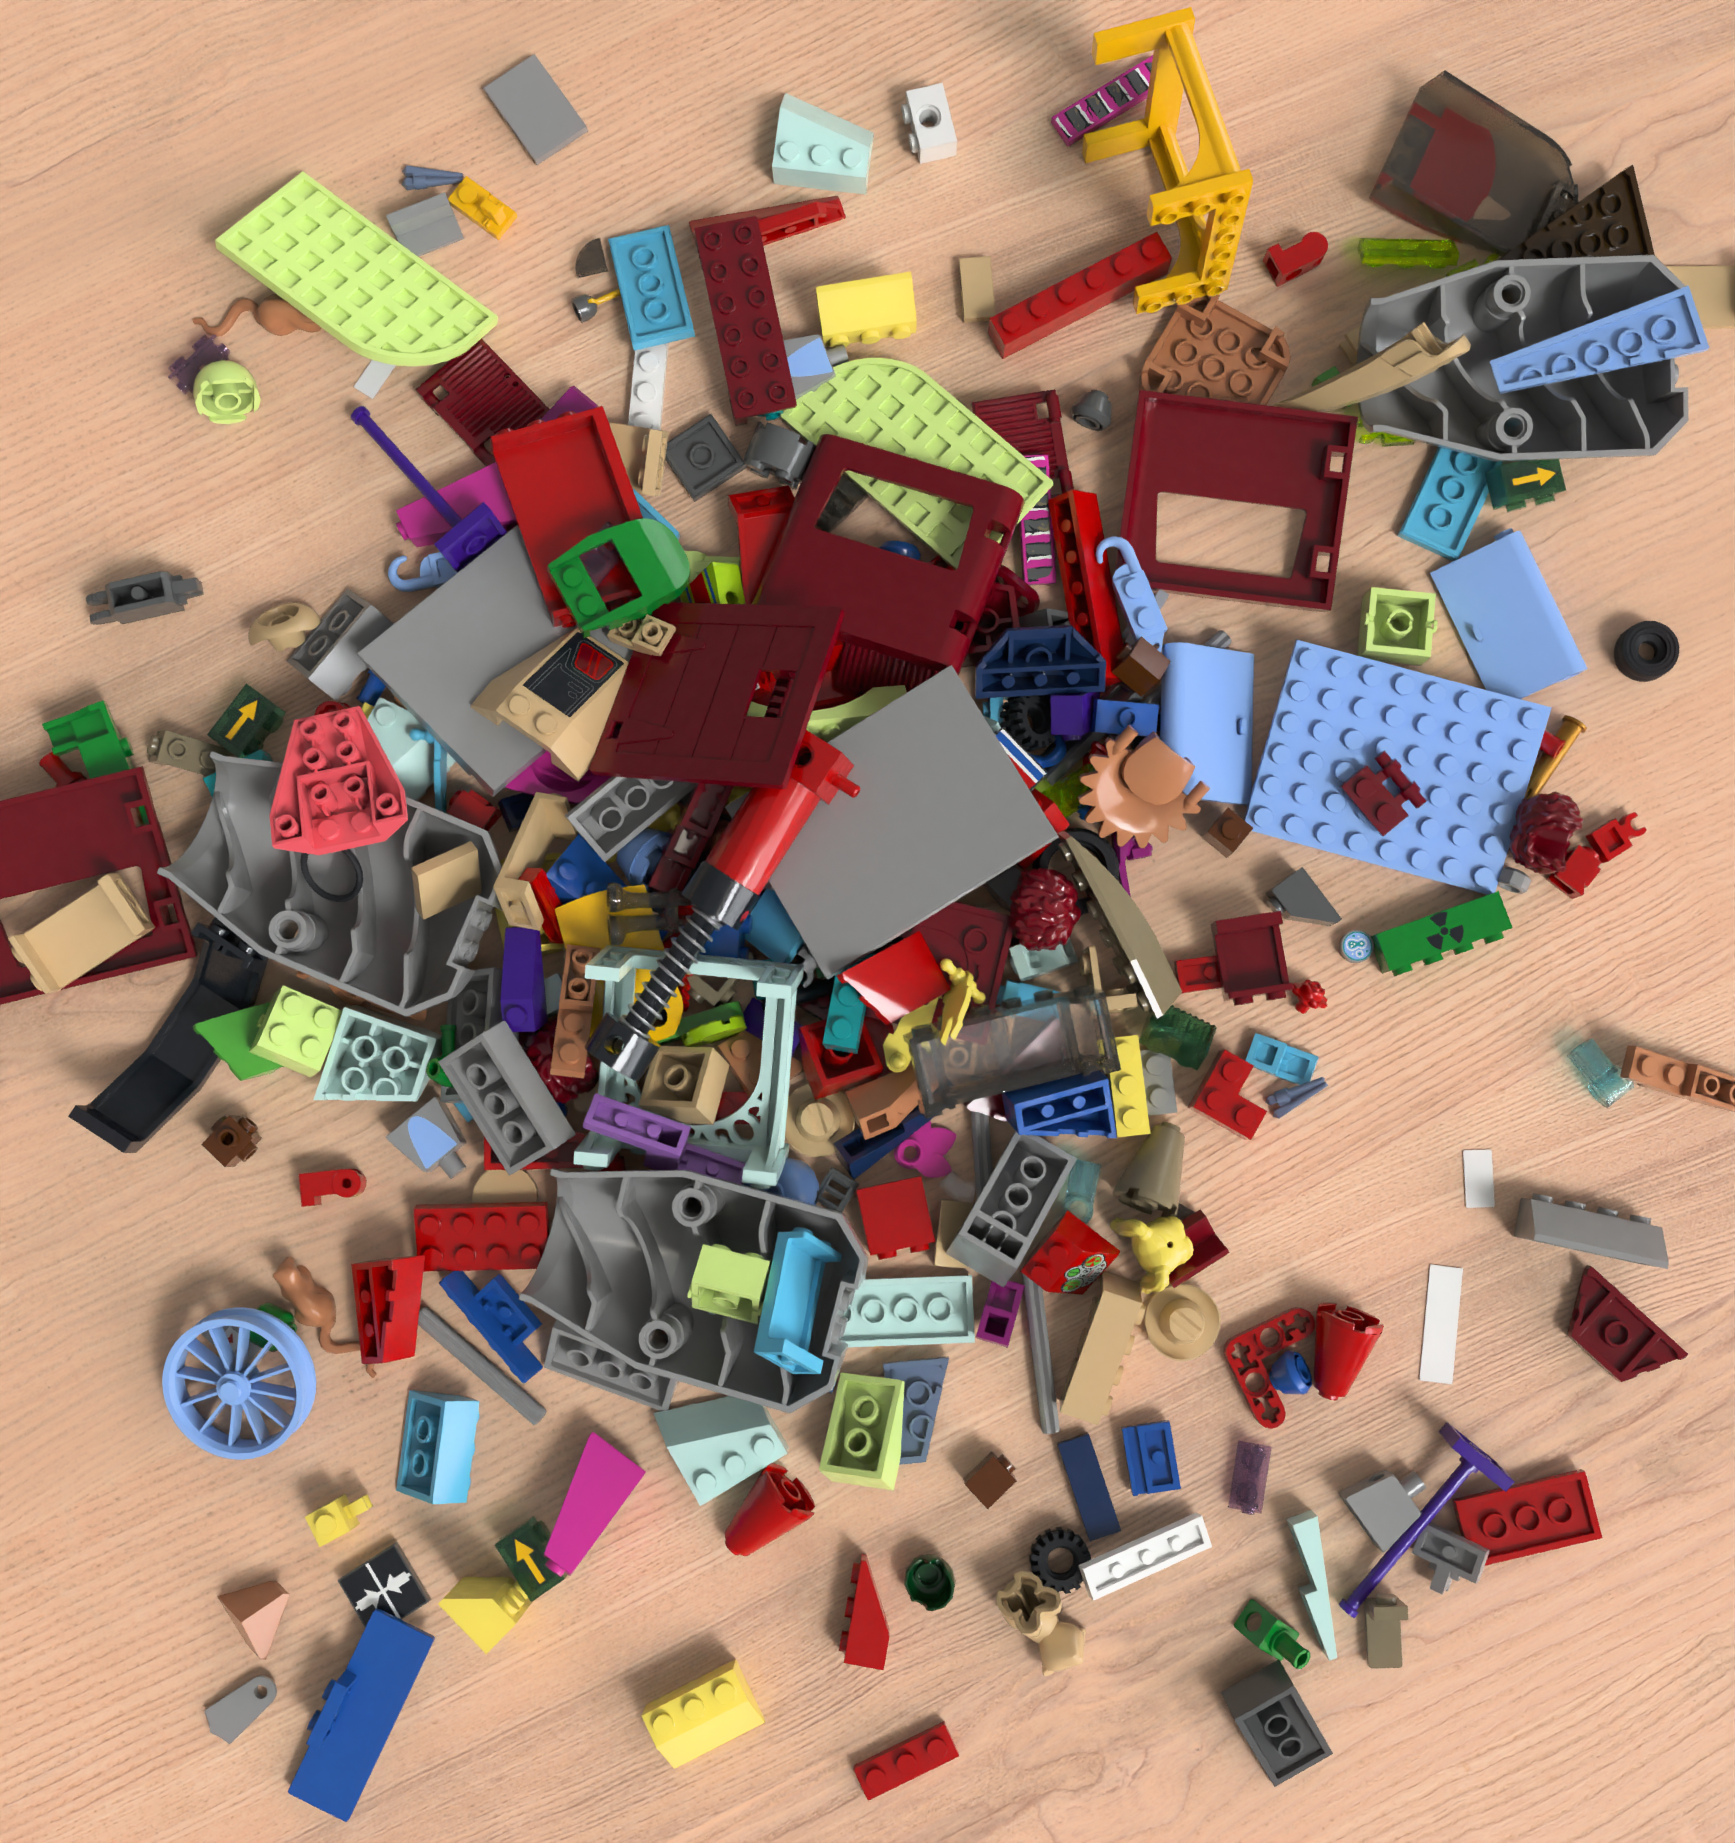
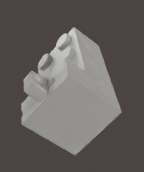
[946,1131,1077,1287]

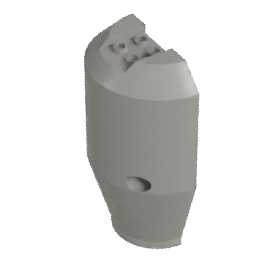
[1357,255,1689,462]
[157,751,502,1017]
[519,1168,868,1413]

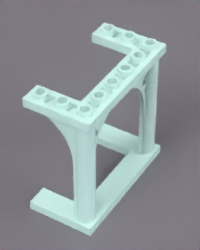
[574,945,804,1189]

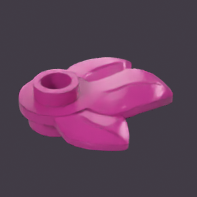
[894,1121,956,1178]

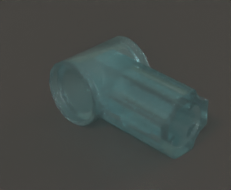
[1567,1039,1634,1108]
[1061,1159,1101,1224]

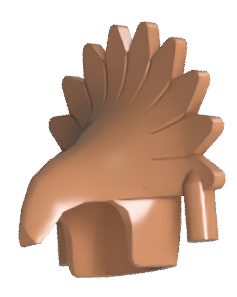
[1078,725,1211,848]

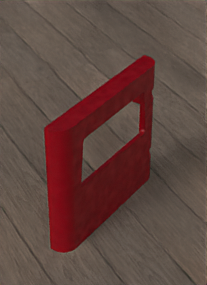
[1115,390,1358,612]
[752,434,1025,675]
[0,766,198,1005]

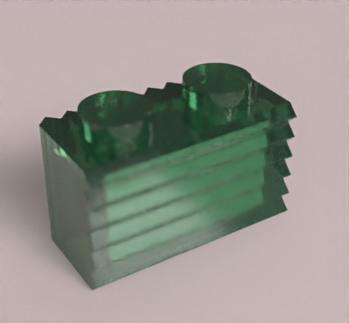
[1139,1005,1217,1070]

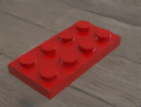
[413,1202,550,1272]
[1452,1469,1603,1566]

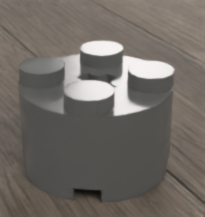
[744,422,816,490]

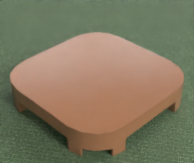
[1139,295,1292,405]

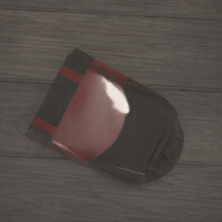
[1369,70,1578,256]

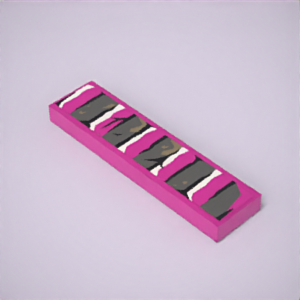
[1051,55,1153,147]
[1019,455,1057,585]

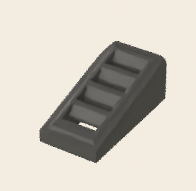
[815,1167,859,1212]

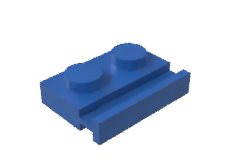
[1121,1420,1181,1496]

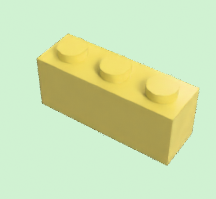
[1101,1035,1150,1137]

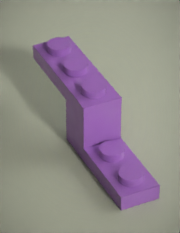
[583,1093,746,1185]

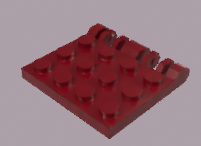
[865,902,1014,1046]

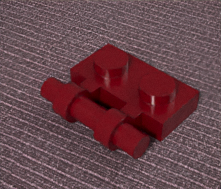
[1339,750,1426,836]

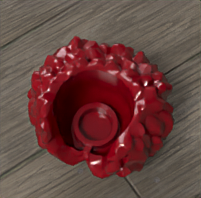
[1509,792,1583,874]
[1010,868,1081,951]
[522,1018,599,1104]

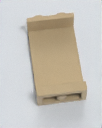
[1655,256,1735,329]
[493,792,579,931]
[8,873,156,994]

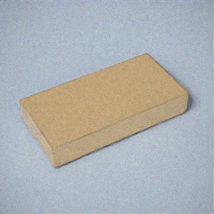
[959,256,996,323]

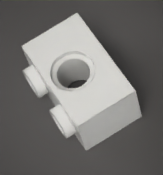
[901,83,957,164]

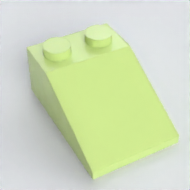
[819,1372,904,1491]

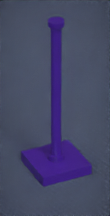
[351,406,507,573]
[1339,1422,1515,1618]

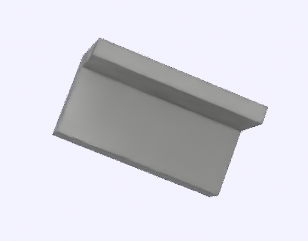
[386,192,464,257]

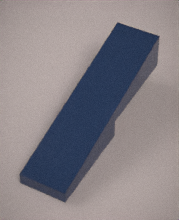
[833,1072,960,1180]

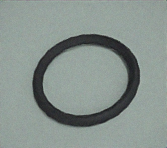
[300,849,363,902]

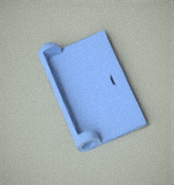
[1430,528,1588,699]
[1160,642,1254,806]

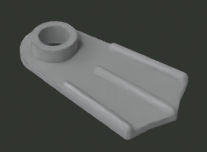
[205,1675,277,1744]

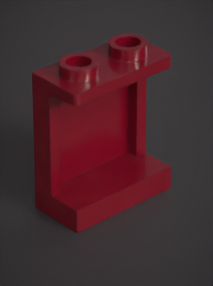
[1211,911,1294,1006]

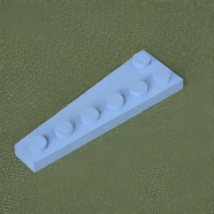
[1489,286,1709,394]

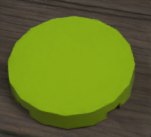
[681,1015,747,1047]

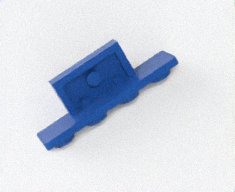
[439,1271,543,1383]

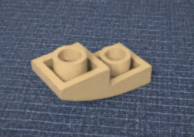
[607,614,676,656]

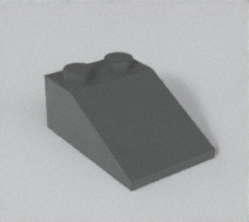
[1221,1659,1333,1787]

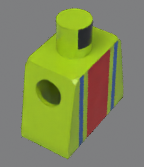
[680,562,746,604]

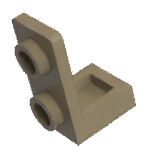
[147,730,229,776]
[687,952,757,1007]
[1364,1594,1408,1668]

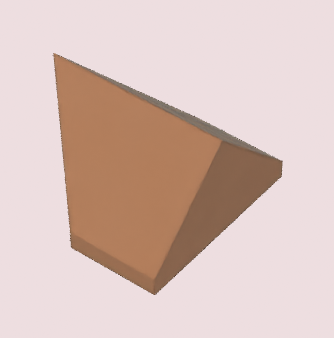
[217,1581,290,1660]

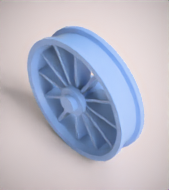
[162,1307,316,1460]

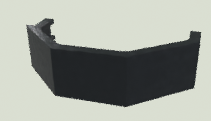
[68,917,269,1153]

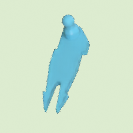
[409,728,447,813]

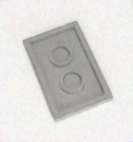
[483,54,588,165]

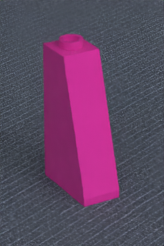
[396,462,518,548]
[543,1432,646,1577]

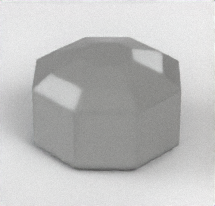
[1497,867,1531,894]

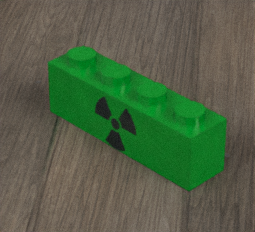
[1370,891,1513,976]

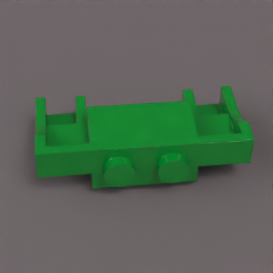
[42,701,149,825]

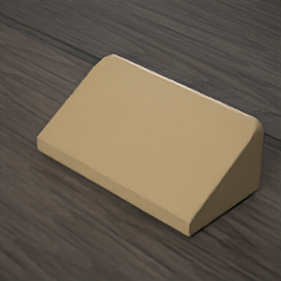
[934,1199,973,1268]

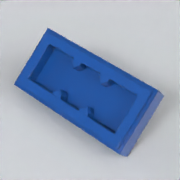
[1091,699,1159,736]

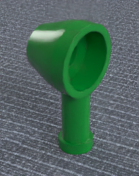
[426,1025,457,1088]

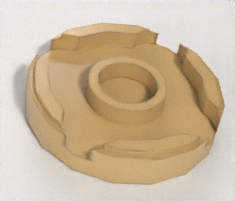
[472,1170,538,1203]

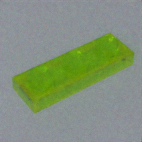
[1358,238,1460,269]

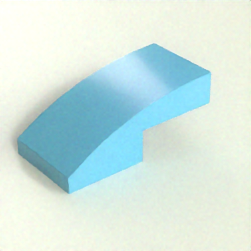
[1245,1033,1319,1085]

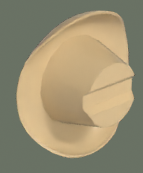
[248,602,321,651]
[785,1083,855,1157]
[1145,1284,1221,1361]

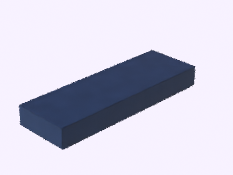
[1057,1432,1121,1542]

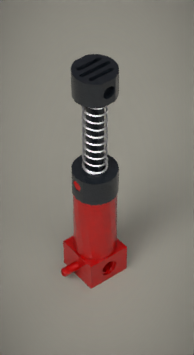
[584,730,860,1081]

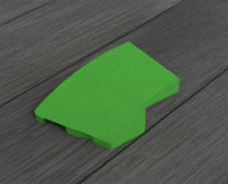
[193,1002,284,1081]

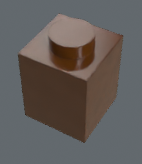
[1112,636,1171,696]
[1202,807,1253,858]
[963,1452,1017,1509]

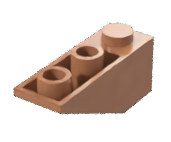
[845,1055,943,1140]

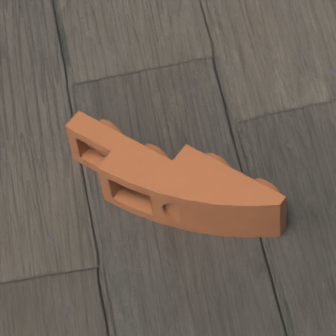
[550,944,600,1078]
[1620,1045,1735,1112]

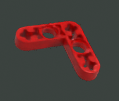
[1223,1307,1315,1429]

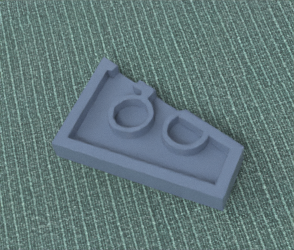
[883,1356,949,1465]

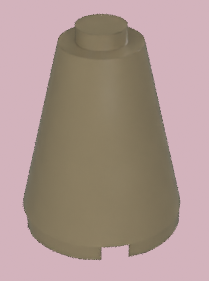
[1113,1122,1185,1217]

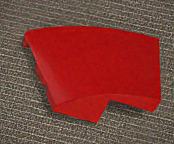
[837,931,951,1025]

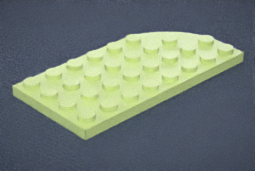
[215,171,498,366]
[780,358,1053,570]

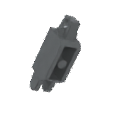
[86,571,204,625]

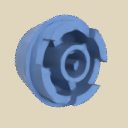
[617,827,671,892]

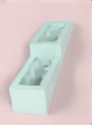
[1286,1510,1337,1661]

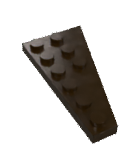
[1498,165,1655,260]

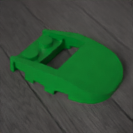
[547,518,690,638]

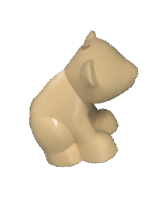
[996,1571,1086,1676]

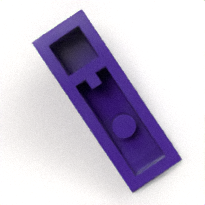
[500,927,548,1032]

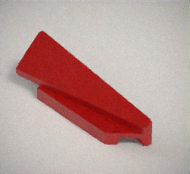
[689,196,846,247]

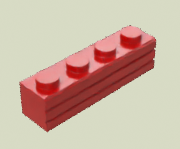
[517,868,564,944]

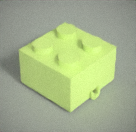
[1357,587,1438,666]
[249,985,342,1077]
[687,1244,770,1324]

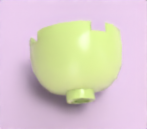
[193,360,261,424]

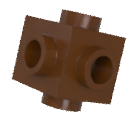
[201,1115,262,1167]

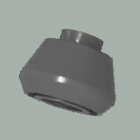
[1070,390,1112,431]

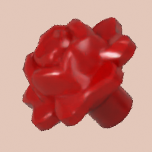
[1292,980,1328,1014]

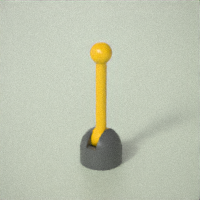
[571,289,621,323]

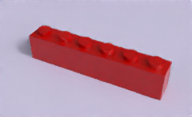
[988,232,1172,359]
[1048,489,1123,687]

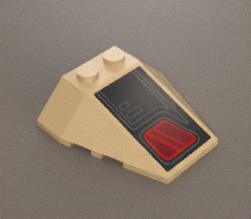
[471,627,629,782]

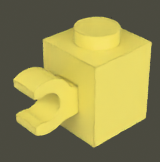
[305,1494,373,1547]

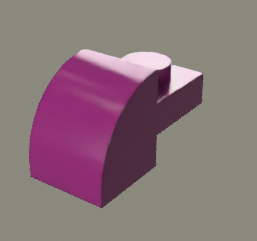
[976,1281,1025,1348]

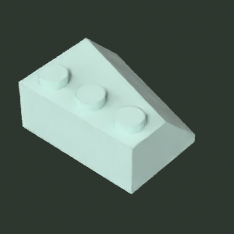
[772,93,874,195]
[367,697,456,801]
[313,1005,442,1102]
[653,1396,789,1506]

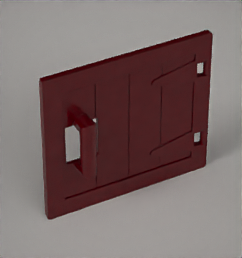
[589,602,845,789]

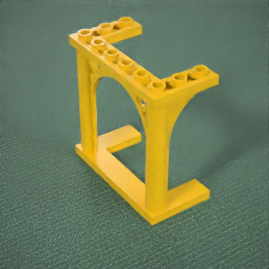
[1082,7,1253,314]

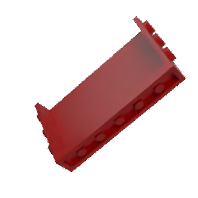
[491,406,643,628]

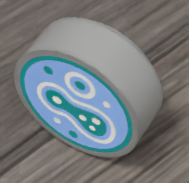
[1339,930,1374,963]

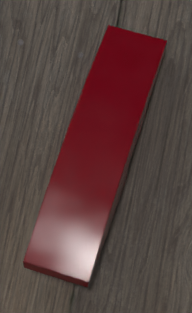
[647,783,734,900]

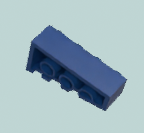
[546,834,668,940]

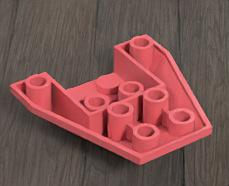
[269,706,408,855]

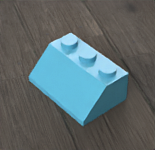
[396,1390,479,1504]

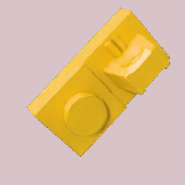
[448,176,518,241]

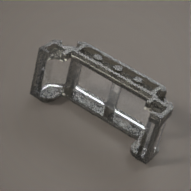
[903,985,1121,1119]

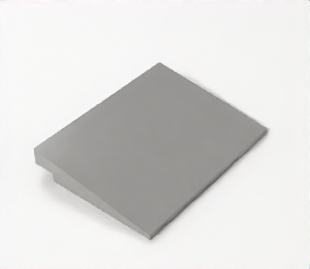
[357,525,633,797]
[725,665,1059,979]

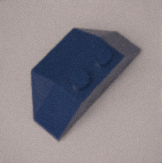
[975,625,1106,699]

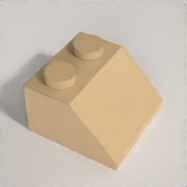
[639,1046,730,1125]

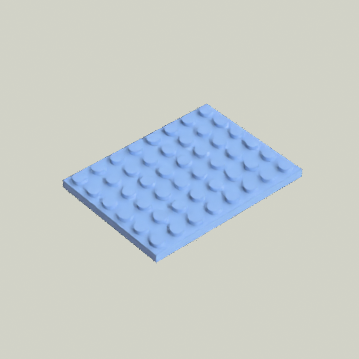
[1244,640,1552,895]

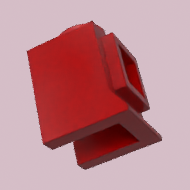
[447,789,502,832]
[1546,845,1602,899]

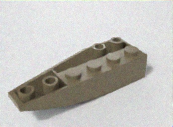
[1057,831,1182,1019]

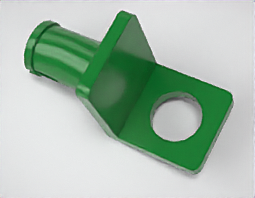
[1234,1599,1311,1670]

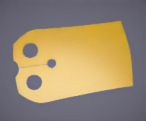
[555,884,683,1042]

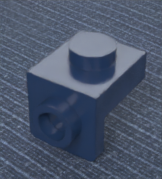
[498,793,534,833]

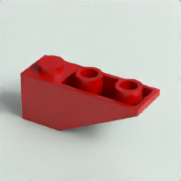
[839,1554,890,1670]

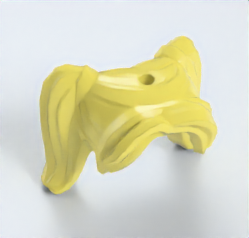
[1110,1216,1194,1294]

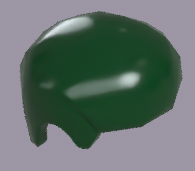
[904,1554,956,1611]

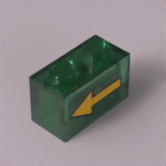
[1485,459,1566,513]
[207,684,286,758]
[495,1516,568,1602]

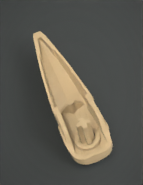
[1273,322,1471,412]

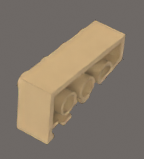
[1060,1271,1146,1425]

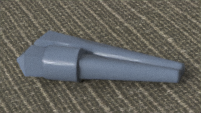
[402,165,463,190]
[1265,1077,1328,1119]

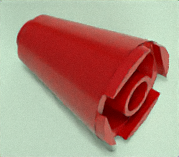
[1313,1303,1384,1401]
[724,1463,815,1556]

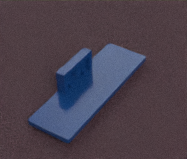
[288,1608,435,1822]

